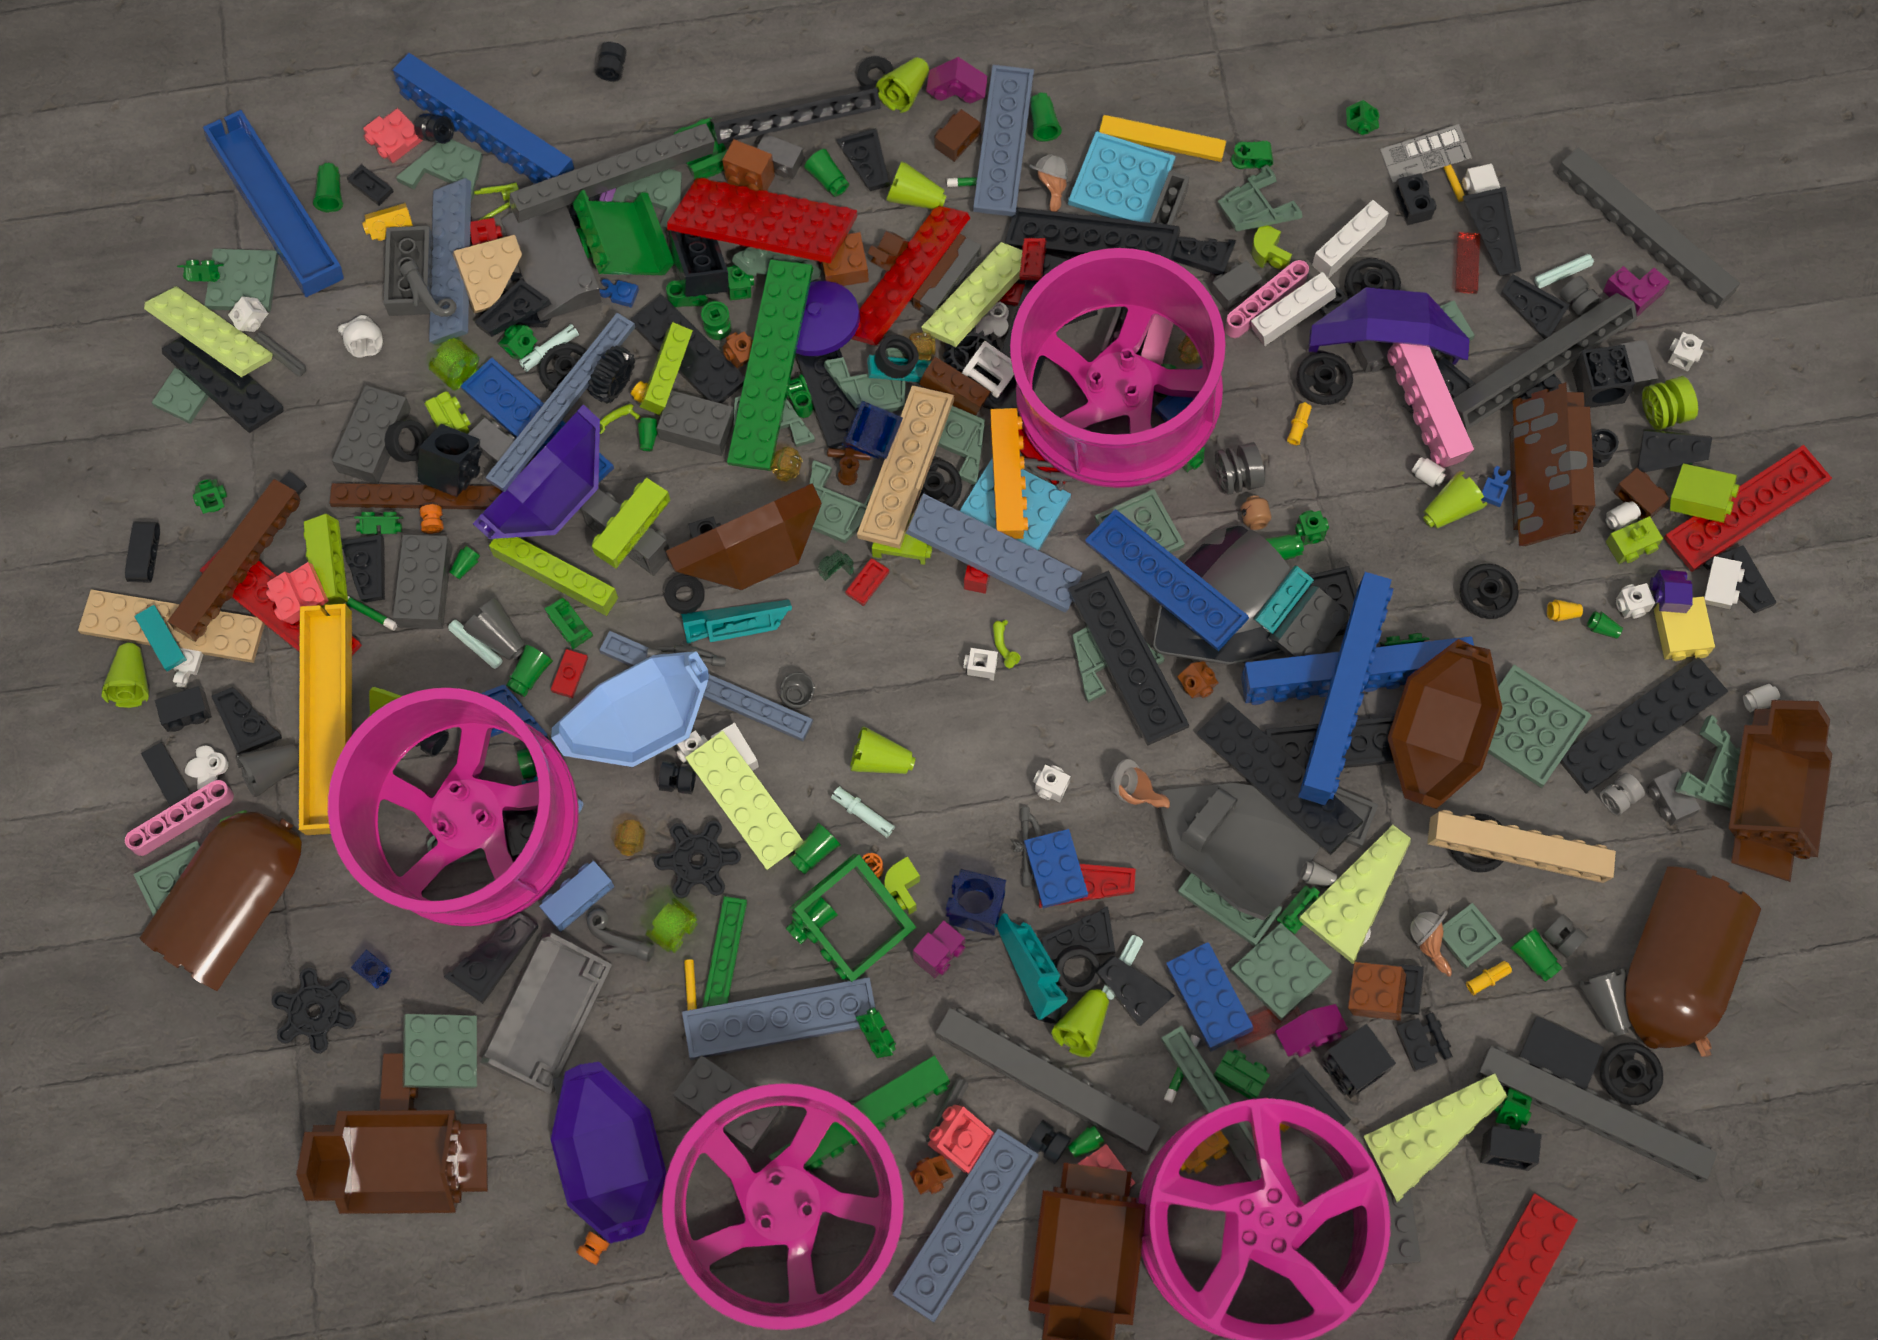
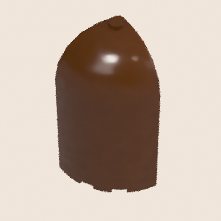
[139,812,302,991]
[1626,866,1761,1049]

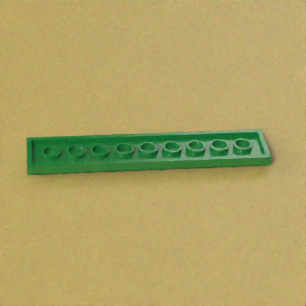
[727,259,813,471]

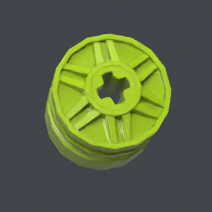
[1642,376,1698,430]

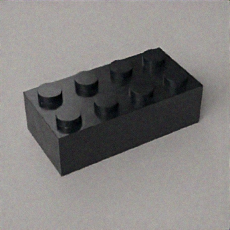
[668,230,728,297]

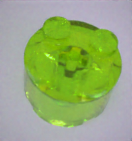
[429,338,479,391]
[646,898,698,953]

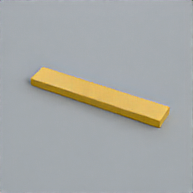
[1099,115,1226,162]

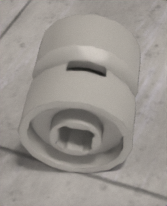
[1599,773,1645,816]

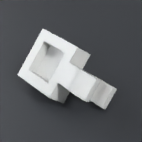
[173,648,203,689]

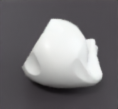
[338,315,383,357]

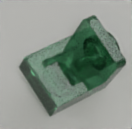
[818,550,854,581]

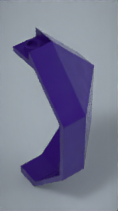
[1308,287,1470,365]
[473,404,600,539]
[550,1062,667,1243]

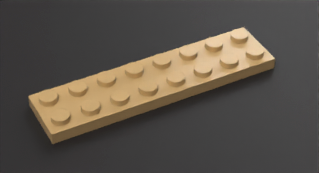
[857,385,954,549]
[78,590,265,663]

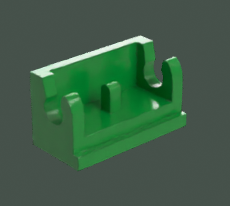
[544,598,593,650]

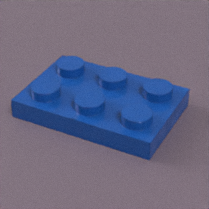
[1024,829,1088,908]

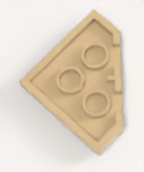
[453,235,522,314]

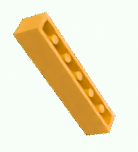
[990,408,1028,539]

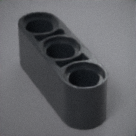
[125,521,160,583]

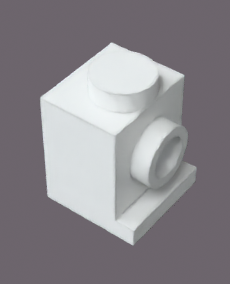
[963,648,998,681]

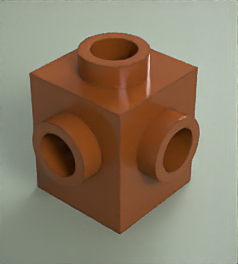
[722,331,753,369]
[1177,661,1219,698]
[909,1155,954,1195]

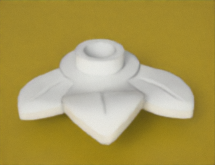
[975,302,1009,338]
[185,746,228,790]

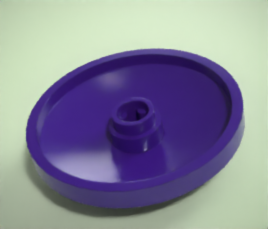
[796,281,860,356]

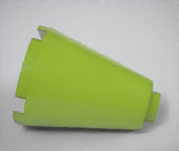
[876,57,929,113]
[886,161,947,209]
[1423,470,1487,529]
[102,643,149,708]
[850,726,916,774]
[1051,989,1109,1057]

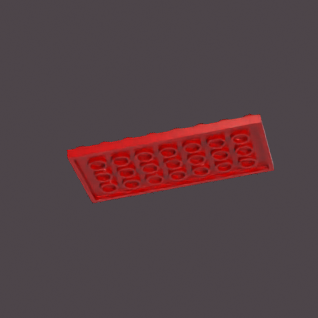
[667,178,857,264]

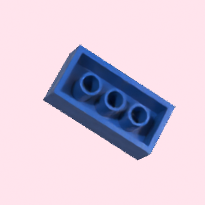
[1166,942,1253,1052]

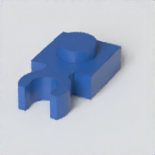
[599,279,639,308]
[1481,466,1511,507]

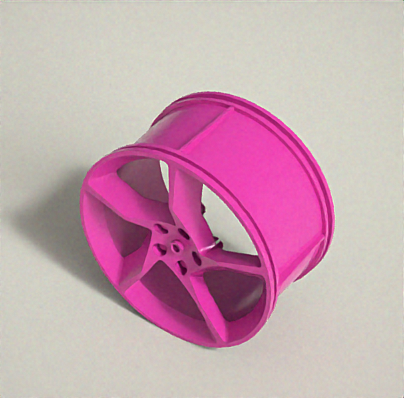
[1010,248,1225,488]
[328,688,579,927]
[662,1084,904,1330]
[1138,1098,1390,1340]

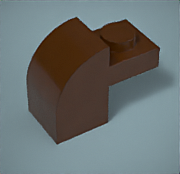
[868,231,909,271]

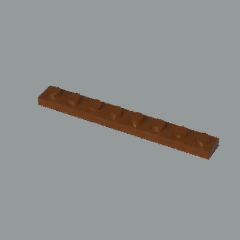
[330,483,503,510]

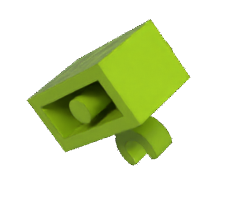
[1606,517,1663,564]

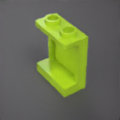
[872,513,932,565]

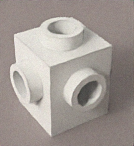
[228,297,268,332]
[1668,332,1703,371]
[1616,583,1655,619]
[676,730,708,764]
[1033,765,1071,803]

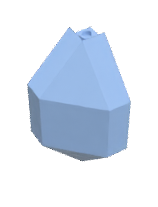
[551,651,709,767]

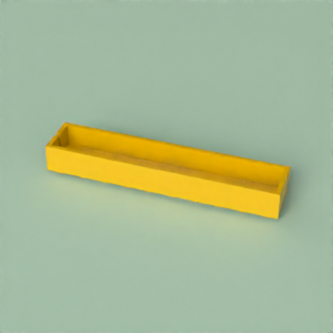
[299,604,352,835]

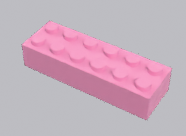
[1387,343,1474,468]

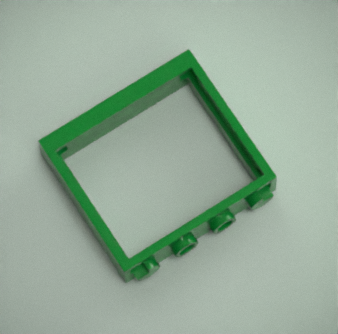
[789,853,917,982]

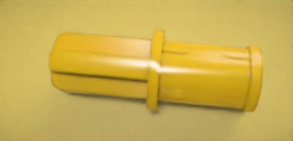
[1287,402,1312,445]
[1466,961,1512,996]

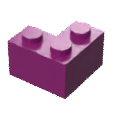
[926,57,987,104]
[1603,266,1670,316]
[913,920,966,979]
[1275,1004,1349,1058]

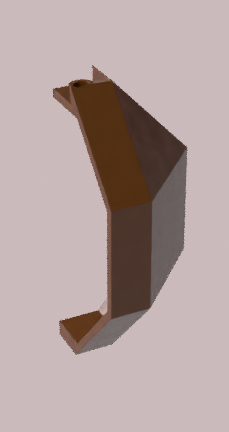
[665,483,822,590]
[1388,639,1503,809]

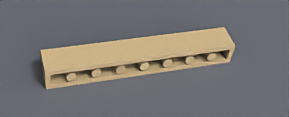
[1427,810,1616,883]

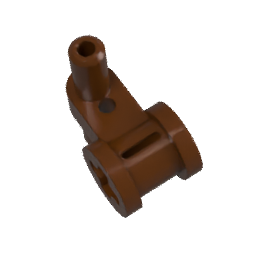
[827,448,871,486]

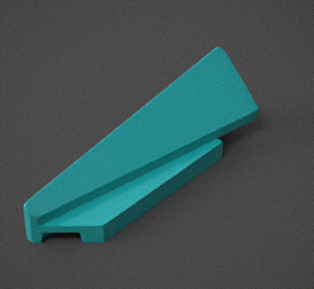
[681,600,792,643]
[997,913,1068,1020]

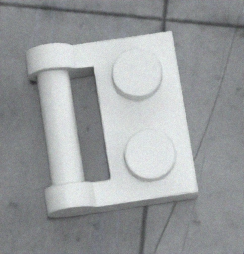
[962,341,1014,398]

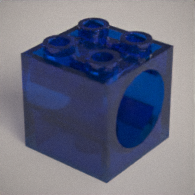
[842,401,903,461]
[946,869,1007,936]

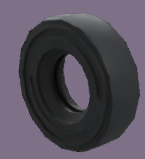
[857,56,894,92]
[664,574,705,614]

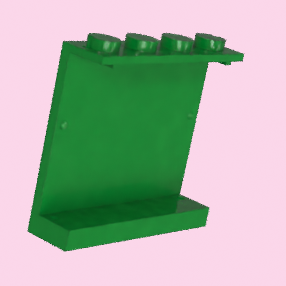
[573,190,674,275]

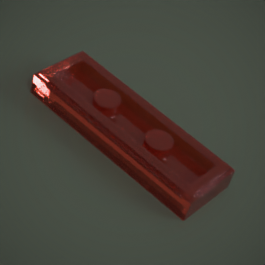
[1455,232,1480,294]
[1235,1007,1301,1049]

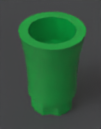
[1030,93,1062,142]
[804,149,850,197]
[313,163,343,212]
[1264,534,1304,560]
[506,645,553,697]
[789,823,841,875]
[785,896,838,945]
[1510,928,1563,982]

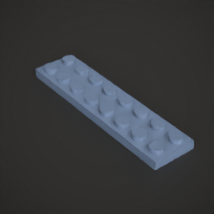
[973,65,1034,216]
[429,178,471,345]
[906,493,1082,613]
[682,977,876,1060]
[893,1129,1039,1323]

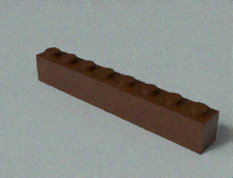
[167,479,301,642]

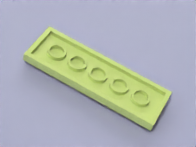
[922,242,1022,347]
[144,286,273,377]
[685,731,804,870]

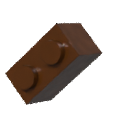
[934,109,981,162]
[1614,468,1669,520]

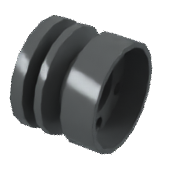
[1215,442,1265,495]

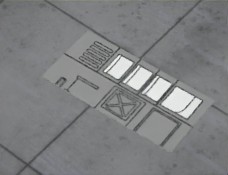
[1380,124,1472,182]

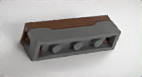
[912,234,981,317]

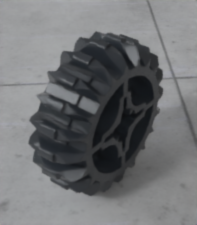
[943,329,1001,384]
[588,345,635,404]

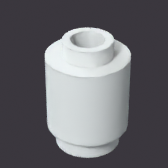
[1412,457,1446,488]
[1605,501,1641,531]
[1743,684,1780,712]

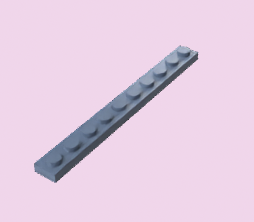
[485,313,635,492]
[599,631,813,741]

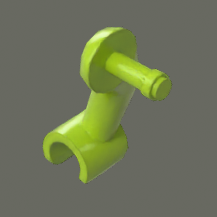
[600,404,640,434]
[993,620,1021,668]

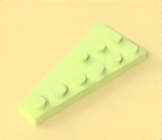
[1300,825,1411,964]
[1364,1074,1507,1202]

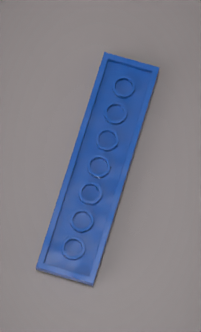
[461,358,614,482]
[1085,509,1249,651]

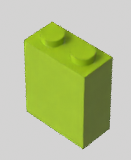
[1670,464,1740,523]

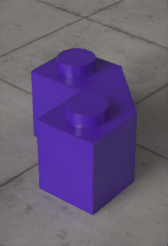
[1650,570,1693,613]

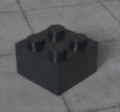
[1480,1124,1542,1171]

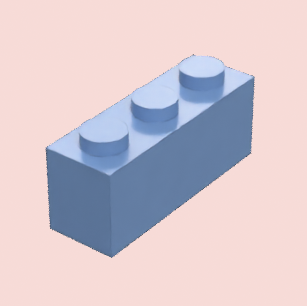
[539,861,614,932]

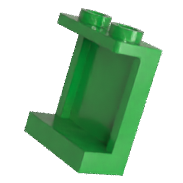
[674,117,727,181]

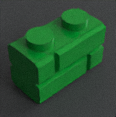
[1213,1049,1270,1100]

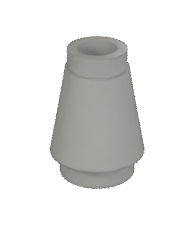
[1300,861,1337,886]

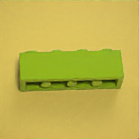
[639,322,693,415]
[592,478,671,569]
[303,514,348,609]

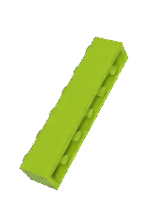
[489,537,618,616]

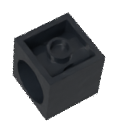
[1572,345,1635,408]
[417,424,482,497]
[1322,1024,1396,1099]

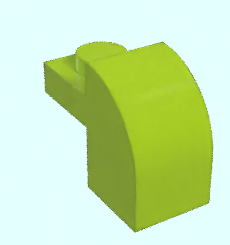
[1251,225,1292,270]
[885,856,920,915]

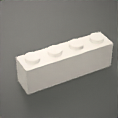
[1312,200,1389,279]
[1251,272,1336,346]

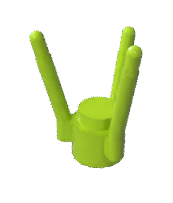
[474,182,519,220]

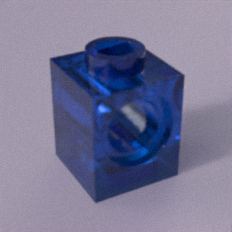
[350,949,392,989]

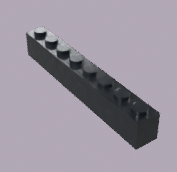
[710,84,881,144]

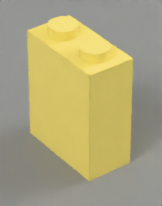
[1654,597,1715,661]

